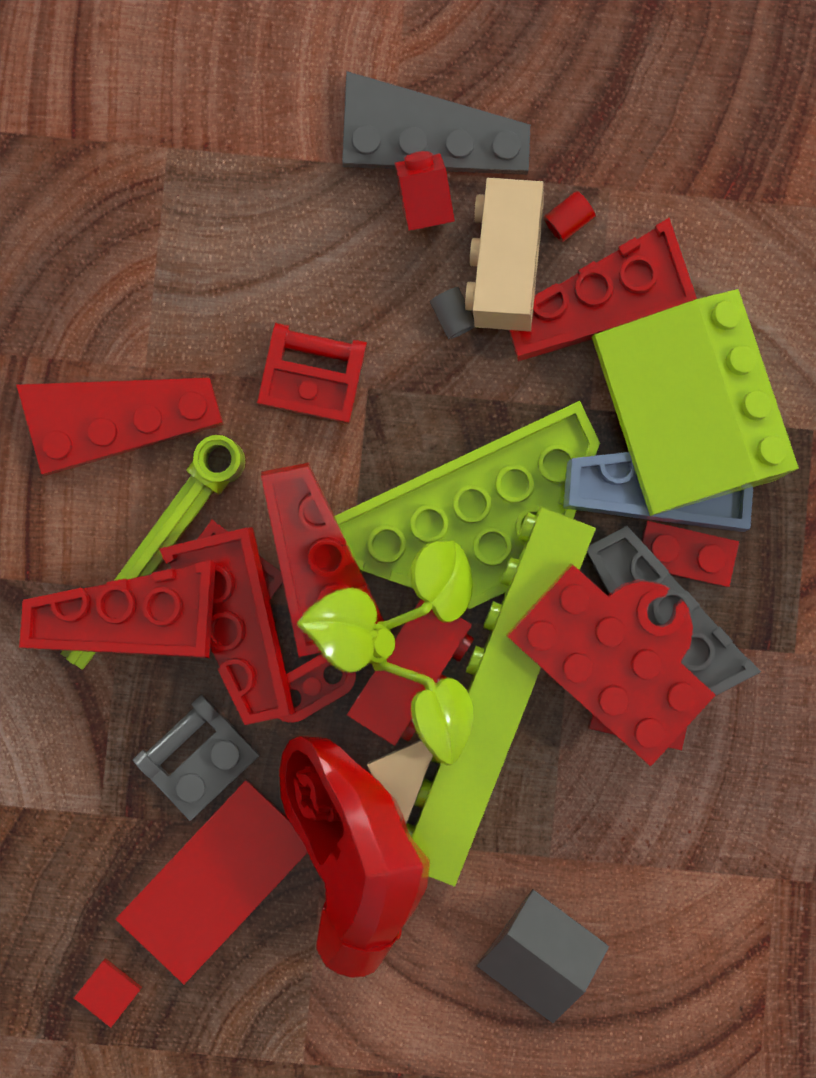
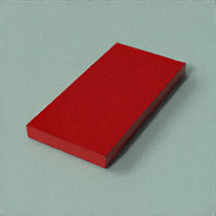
[115,779,308,985]

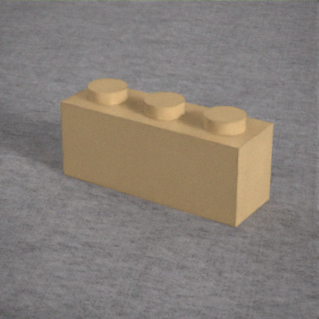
[465,178,544,331]

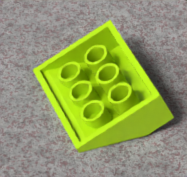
[592,289,799,516]

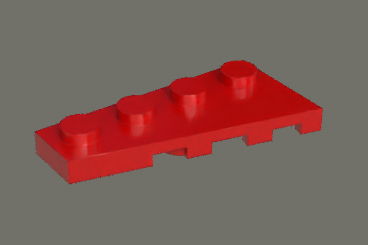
[508,218,697,361]
[16,378,224,476]
[261,463,385,657]
[159,527,295,725]
[19,560,216,658]

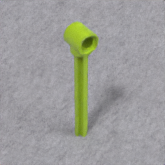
[60,435,245,670]

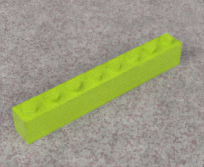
[406,506,596,887]

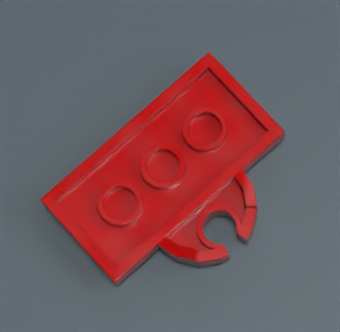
[506,564,716,767]

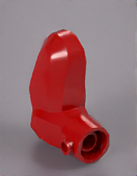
[279,736,430,978]

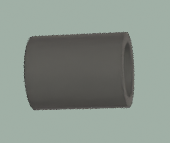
[430,287,475,340]

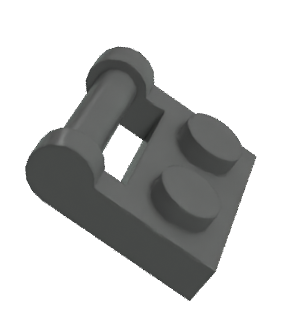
[132,694,260,821]

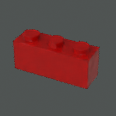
[347,599,475,746]

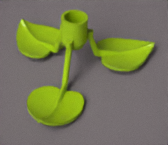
[297,540,474,765]

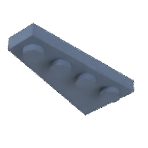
[563,452,753,532]

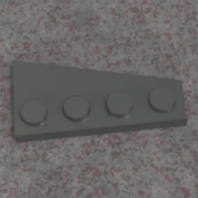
[342,71,531,175]
[586,526,761,696]

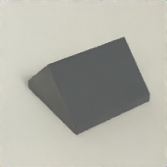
[477,889,609,1023]

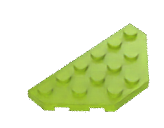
[335,401,600,609]

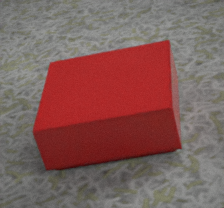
[74,958,142,1028]

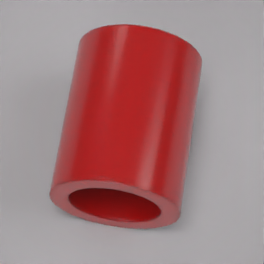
[543,191,596,243]

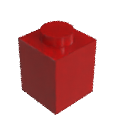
[395,151,455,231]

